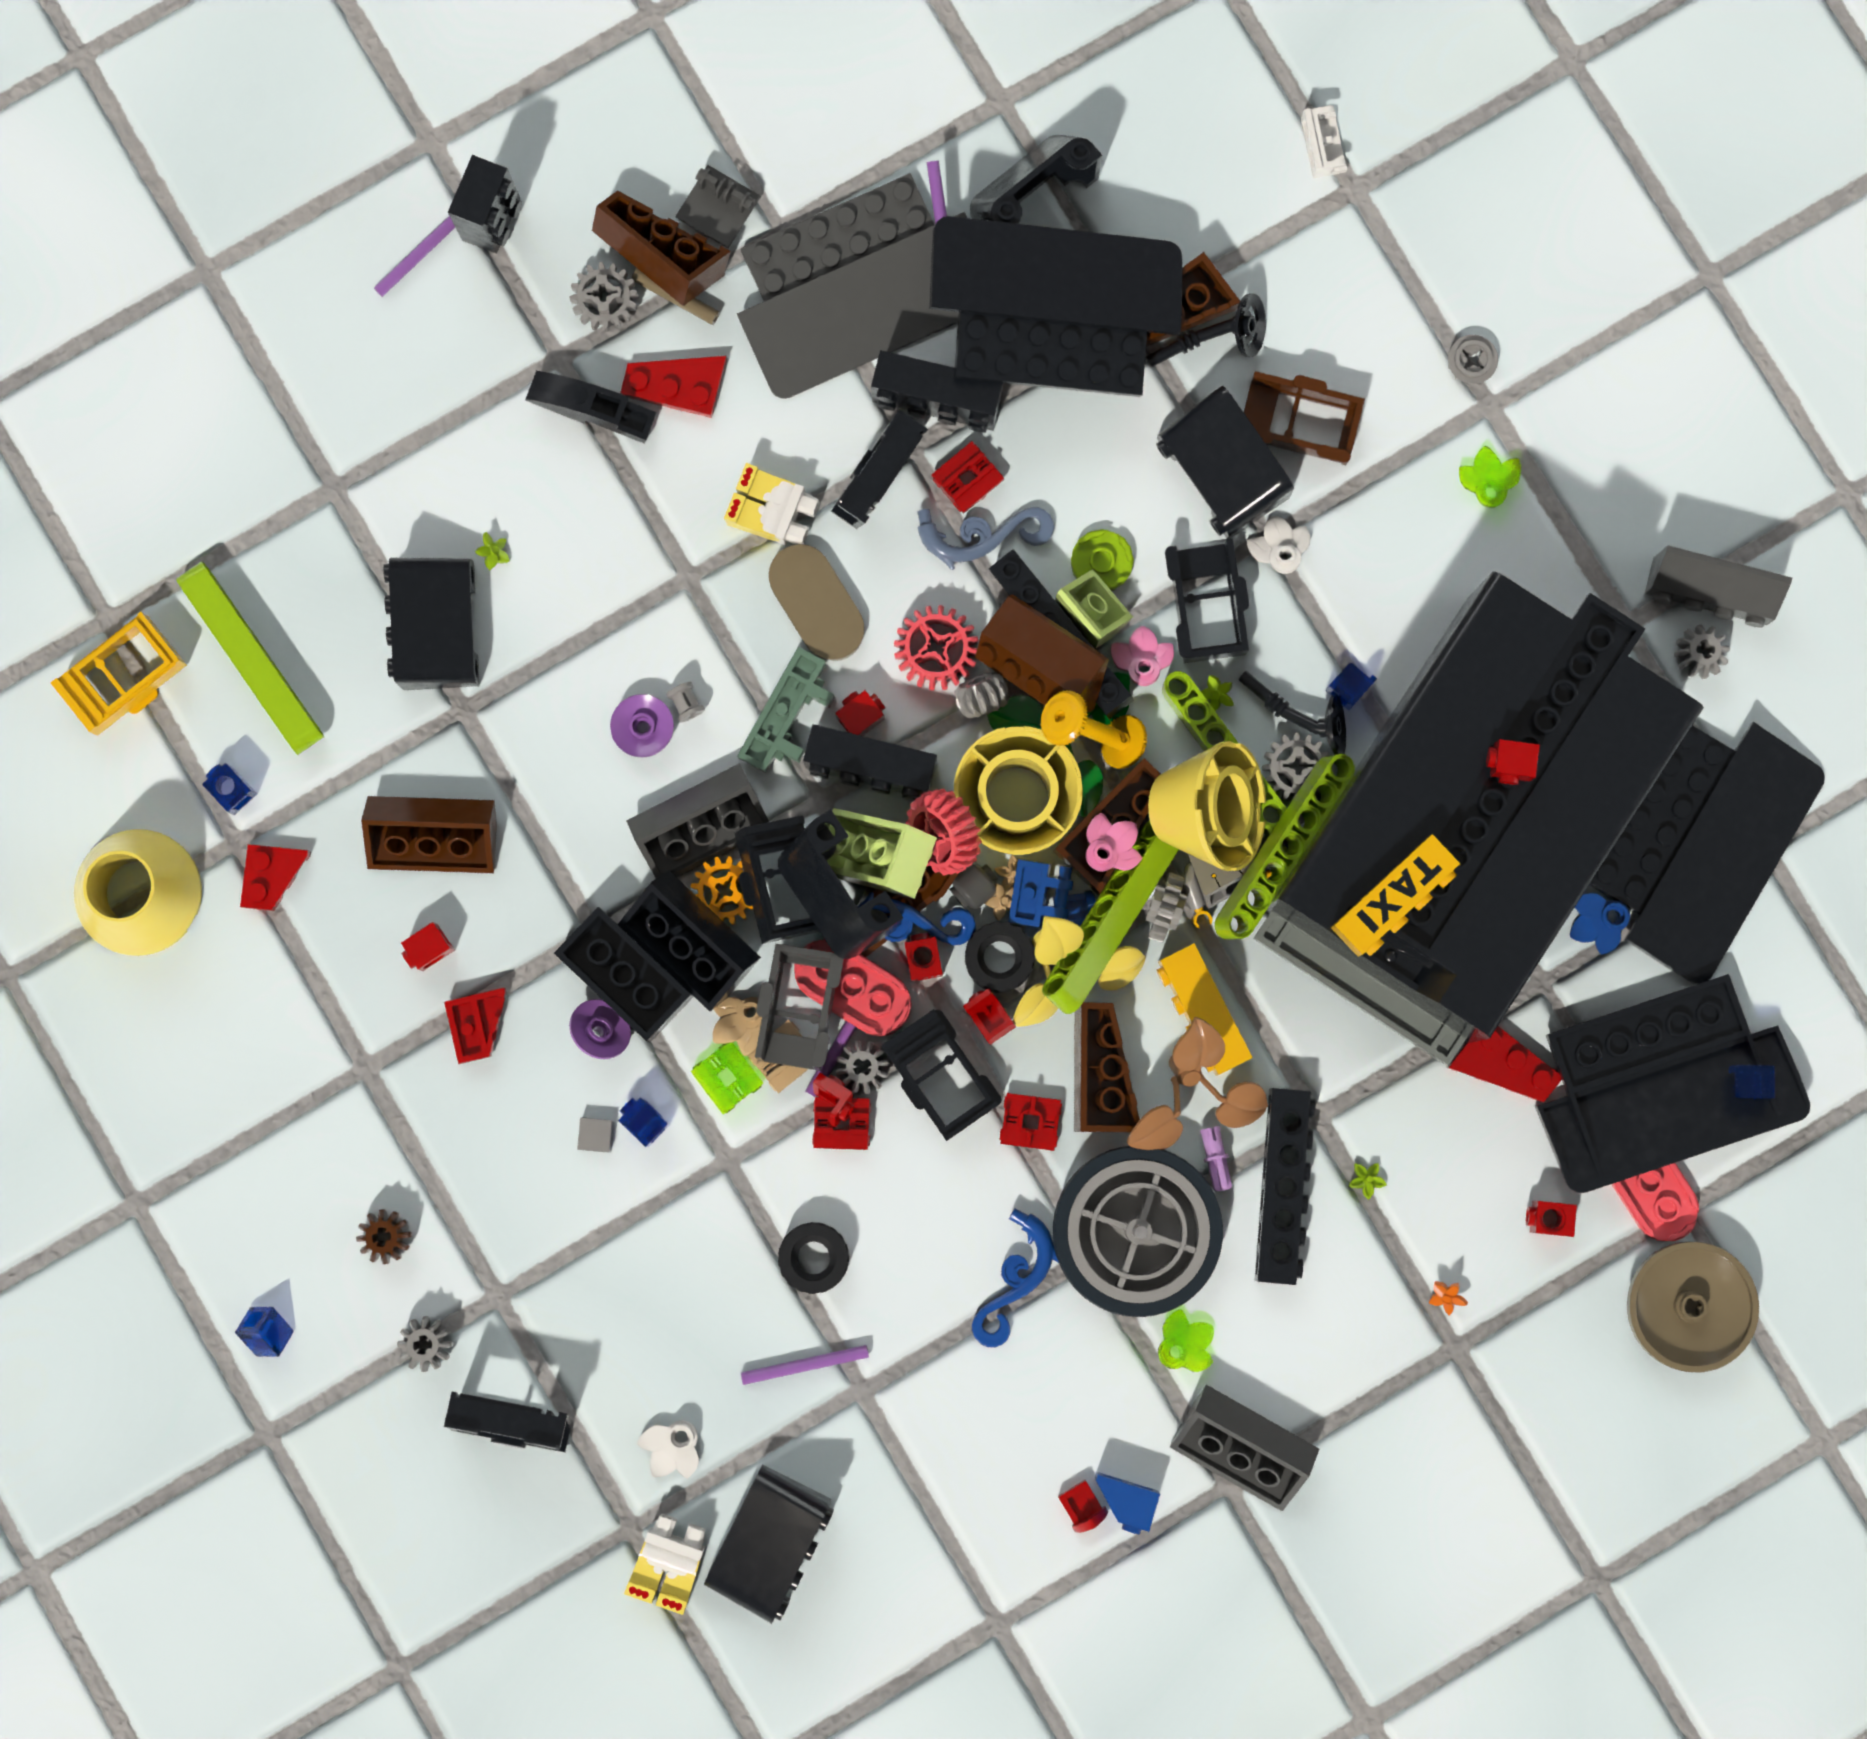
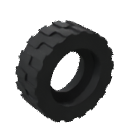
[965,921,1035,993]
[778,1222,849,1294]

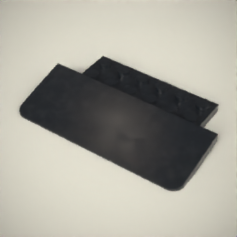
[929,216,1182,397]
[1590,722,1825,984]
[1535,974,1810,1193]

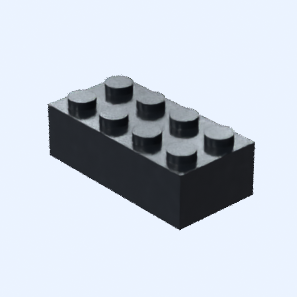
[871,350,1003,433]
[803,724,937,801]
[618,870,761,1012]
[554,907,694,1043]

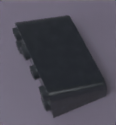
[383,557,479,690]
[778,809,903,959]
[703,1464,834,1624]

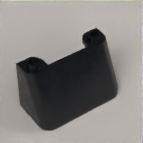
[970,135,1102,224]
[1156,386,1294,539]

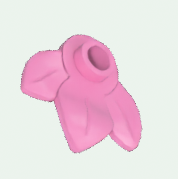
[1111,626,1174,686]
[1086,813,1142,871]

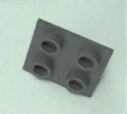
[675,165,761,249]

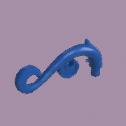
[856,892,976,945]
[972,1208,1059,1348]

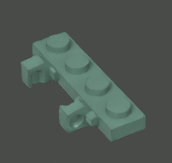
[737,647,836,773]

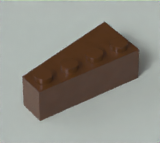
[1146,252,1240,347]

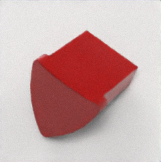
[1058,1479,1109,1533]

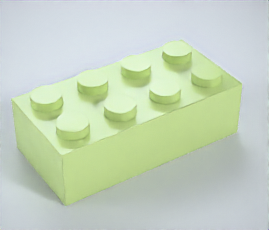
[827,808,937,899]

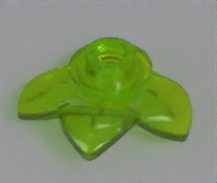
[1459,446,1521,508]
[1158,1309,1214,1372]

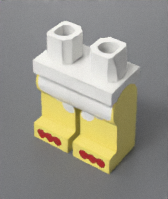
[724,463,820,546]
[624,1513,706,1615]

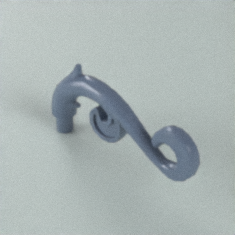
[917,507,1054,570]

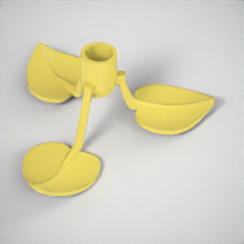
[1013,916,1146,1027]

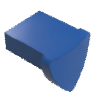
[1053,890,1096,926]

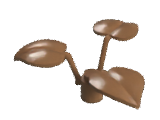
[1127,1017,1268,1150]

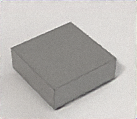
[577,1118,613,1152]

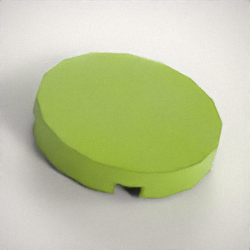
[1071,529,1134,591]

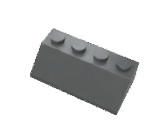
[1644,545,1792,628]
[626,763,769,878]
[1170,1384,1320,1511]

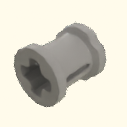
[666,681,705,723]

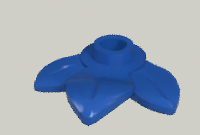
[1570,893,1630,955]

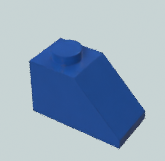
[1095,1471,1160,1535]

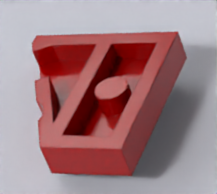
[240,844,311,911]

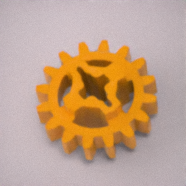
[690,856,753,925]

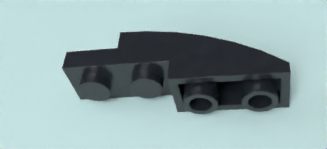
[525,370,657,444]

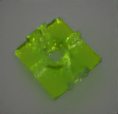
[690,1043,764,1115]

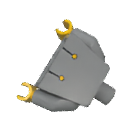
[1183,849,1271,929]

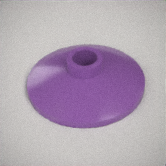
[610,694,674,758]
[569,999,631,1059]

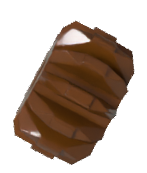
[356,1209,412,1264]

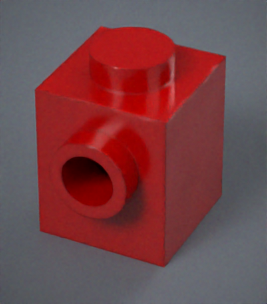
[835,690,886,736]
[1486,739,1540,785]

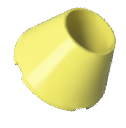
[954,726,1083,855]
[1148,741,1266,871]
[74,829,202,956]

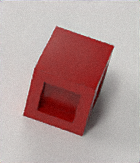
[401,922,455,971]
[904,933,943,982]
[1525,1200,1577,1237]

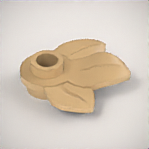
[713,997,762,1057]

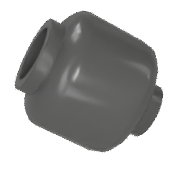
[949,862,998,909]

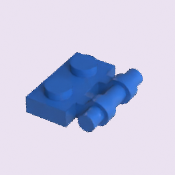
[1008,859,1074,927]

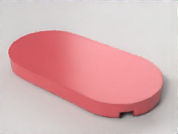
[794,939,912,1036]
[1612,1163,1699,1241]

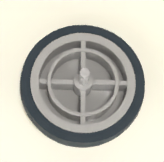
[1053,1146,1223,1317]

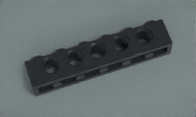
[989,549,1134,720]
[1254,1088,1316,1285]

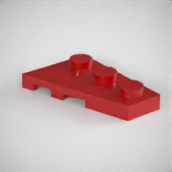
[620,356,727,418]
[1447,1026,1561,1102]

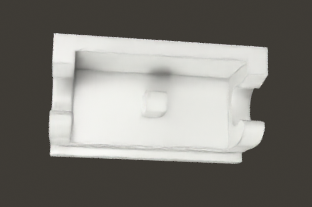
[1301,105,1347,179]

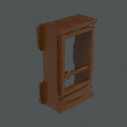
[1243,371,1365,466]

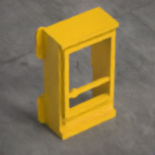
[50,611,187,736]

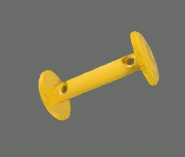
[1040,690,1147,769]

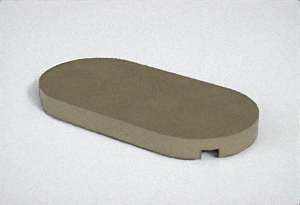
[769,544,864,661]

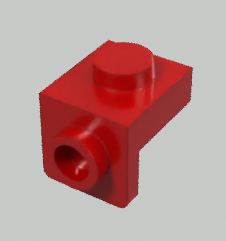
[963,989,1016,1045]
[813,1073,855,1127]

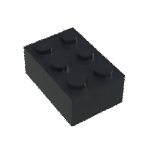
[448,155,522,254]

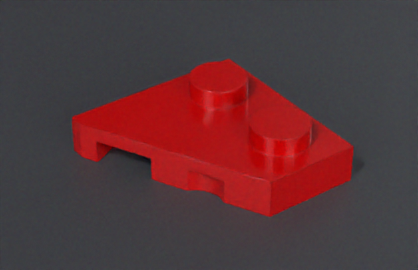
[444,988,507,1064]

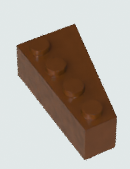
[591,191,731,306]
[1053,758,1161,895]
[1074,1002,1140,1132]

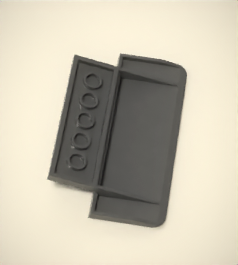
[737,173,967,399]

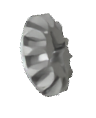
[1448,335,1498,385]

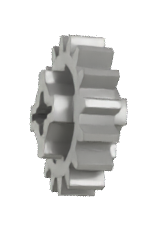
[569,262,639,332]
[1262,732,1330,800]
[1145,872,1188,943]

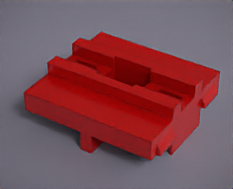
[931,441,1004,514]
[999,1093,1062,1151]
[812,1097,871,1150]

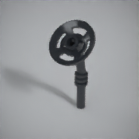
[1145,293,1266,368]
[1238,671,1346,755]

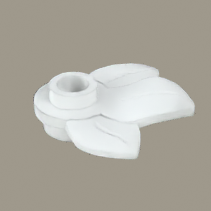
[1247,516,1310,574]
[637,1420,699,1479]

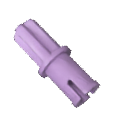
[1200,1126,1232,1192]

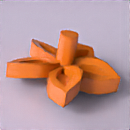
[1429,1281,1468,1316]

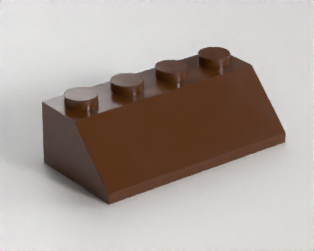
[975,594,1109,714]
[361,796,497,873]

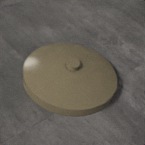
[1627,1242,1759,1373]

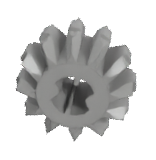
[1674,625,1730,679]
[954,672,1010,718]
[836,1040,890,1094]
[397,1316,453,1372]

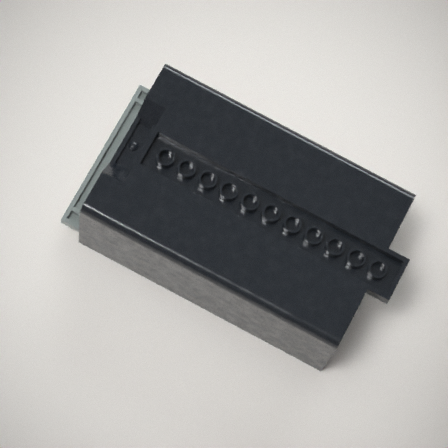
[1253,571,1704,1066]

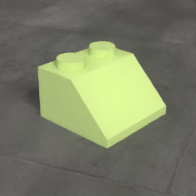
[1055,569,1133,649]

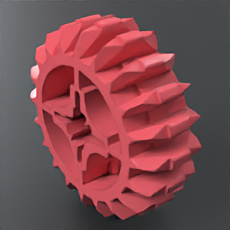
[894,605,979,691]
[905,788,982,876]

